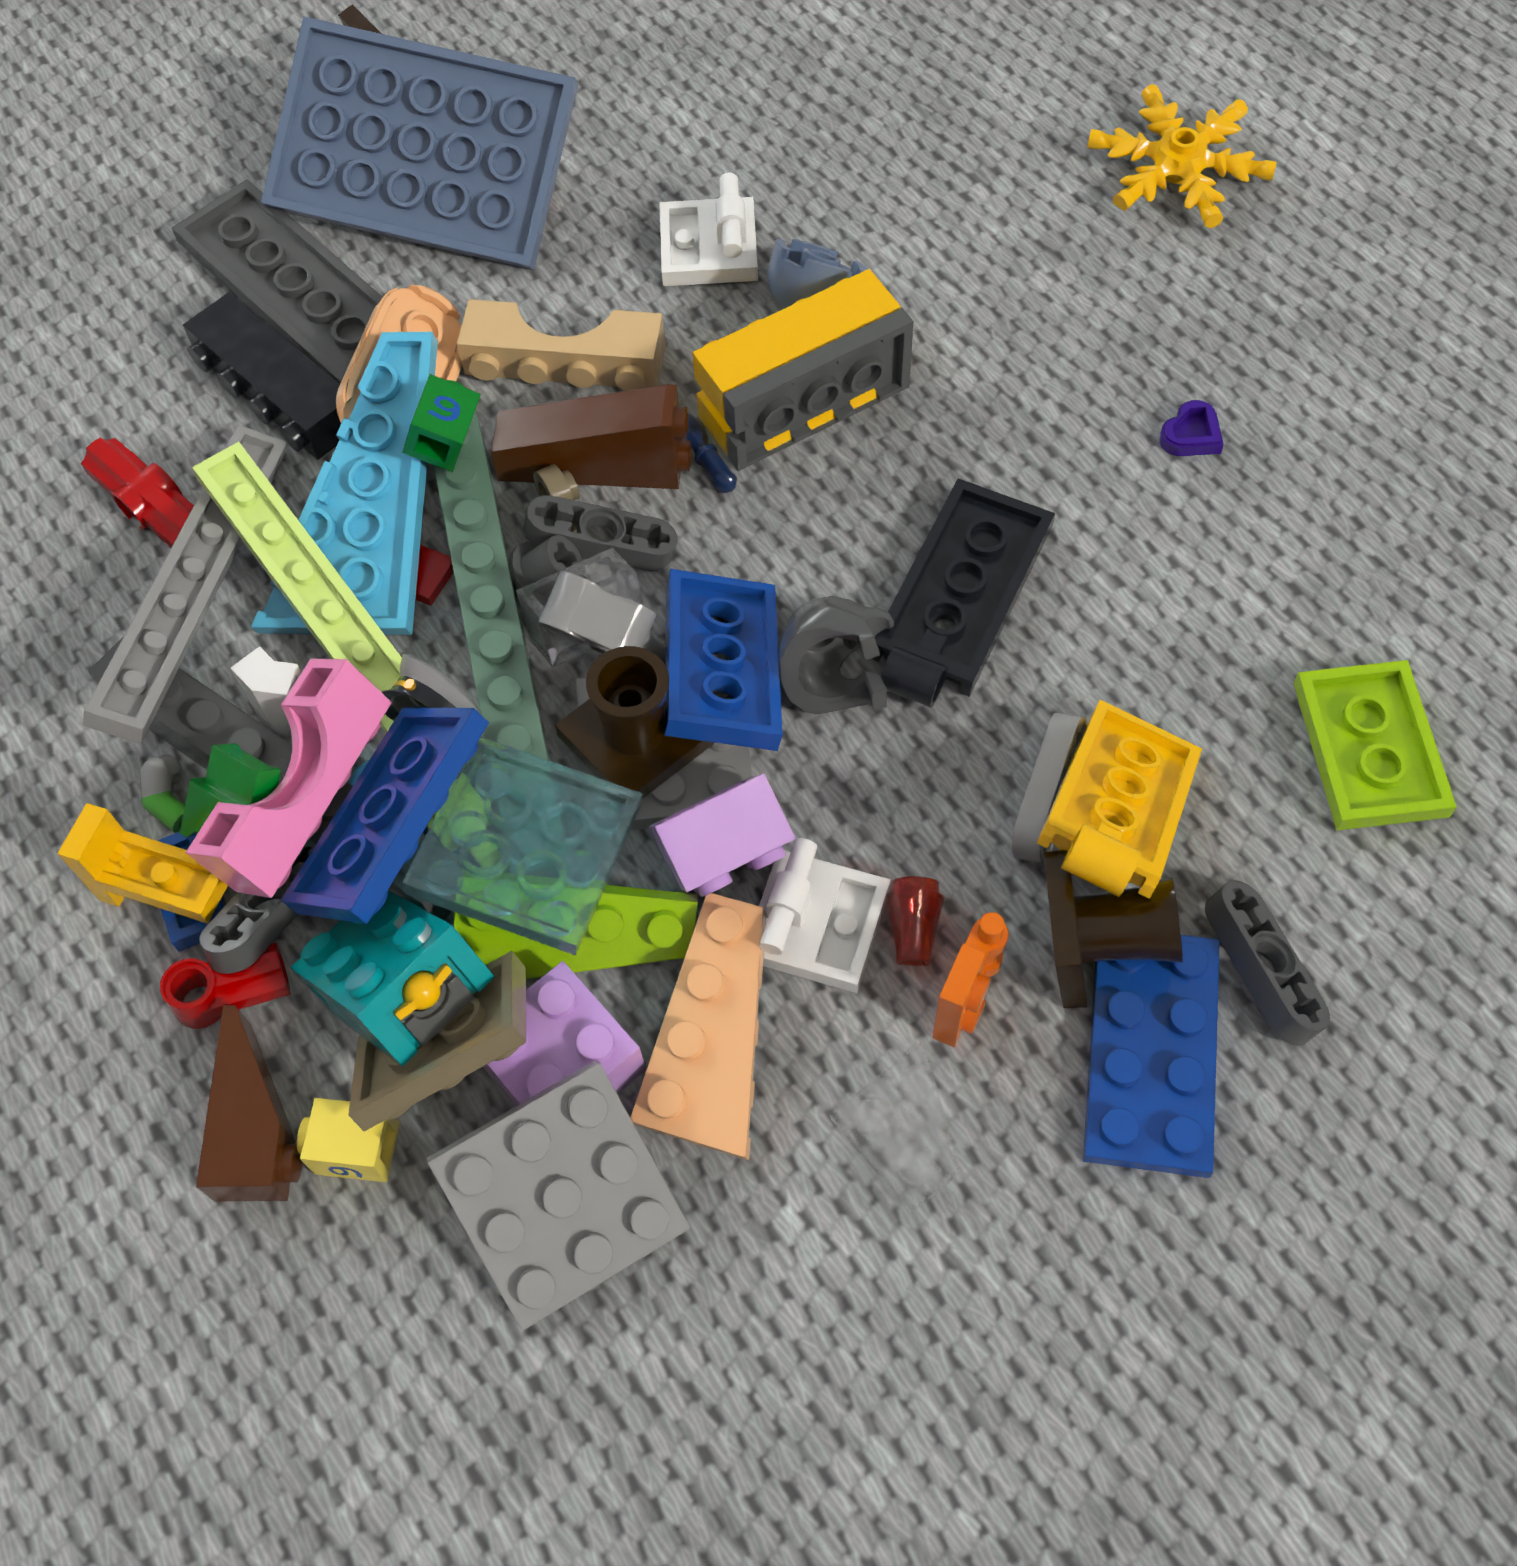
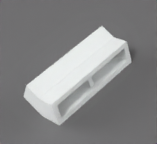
[230,646,302,744]

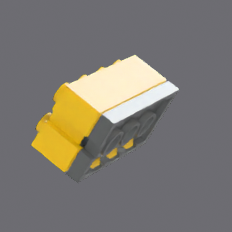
[692,268,914,471]

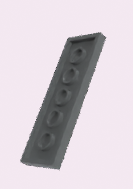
[172,179,383,384]

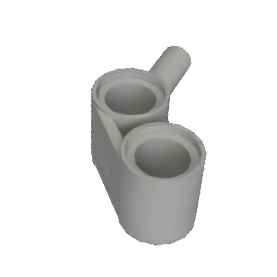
[538,571,666,664]

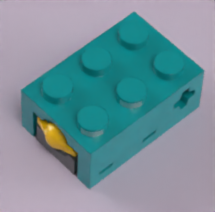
[290,890,495,1067]

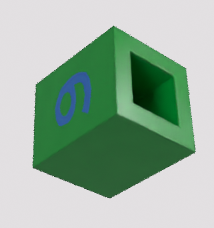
[402,374,481,472]

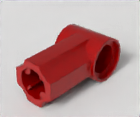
[160,943,291,1029]

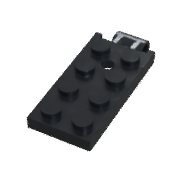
[871,478,1055,708]

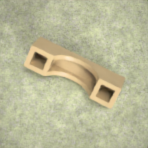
[457,299,666,391]

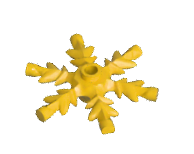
[1087,84,1277,228]

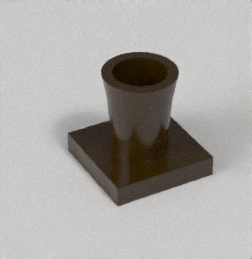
[555,646,715,810]
[1044,850,1183,1008]

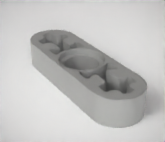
[1012,713,1087,864]

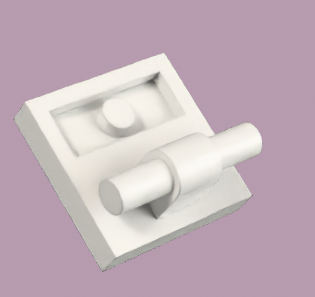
[659,173,758,286]
[759,838,891,993]

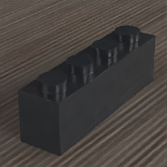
[183,292,341,460]

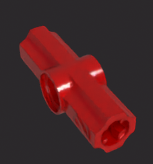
[81,437,194,548]

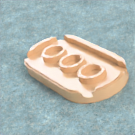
[336,285,462,423]

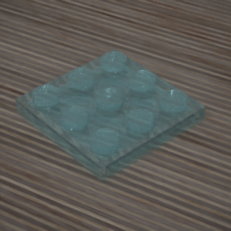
[402,737,642,955]

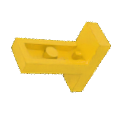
[57,803,228,924]

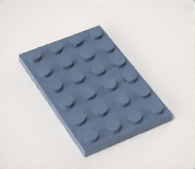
[261,16,578,270]

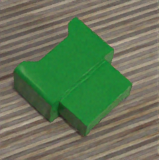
[180,743,281,838]

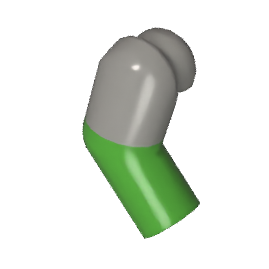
[140,755,185,833]

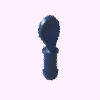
[686,413,737,493]

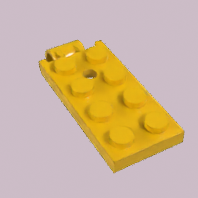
[1037,700,1202,898]

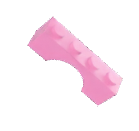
[186,659,392,898]

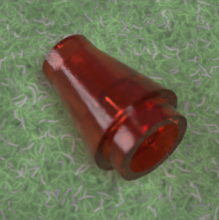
[886,876,945,966]

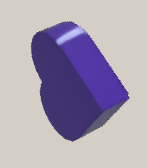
[1159,400,1224,456]

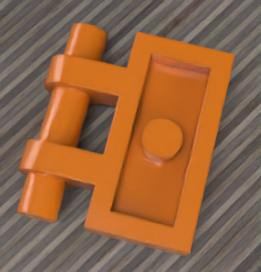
[932,912,1009,1048]

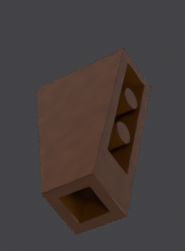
[490,384,692,489]

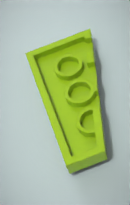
[454,870,698,979]

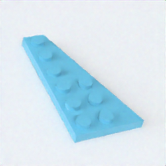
[251,332,438,635]

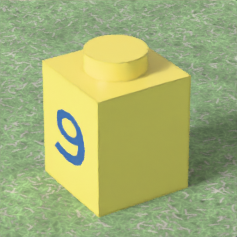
[297,1098,400,1183]

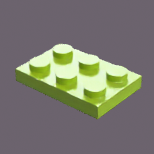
[1293,660,1457,831]

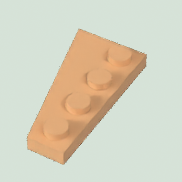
[630,893,767,1161]

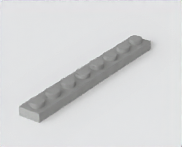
[83,425,287,744]

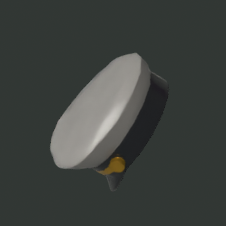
[382,654,482,721]

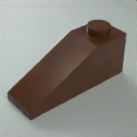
[196,1005,302,1202]

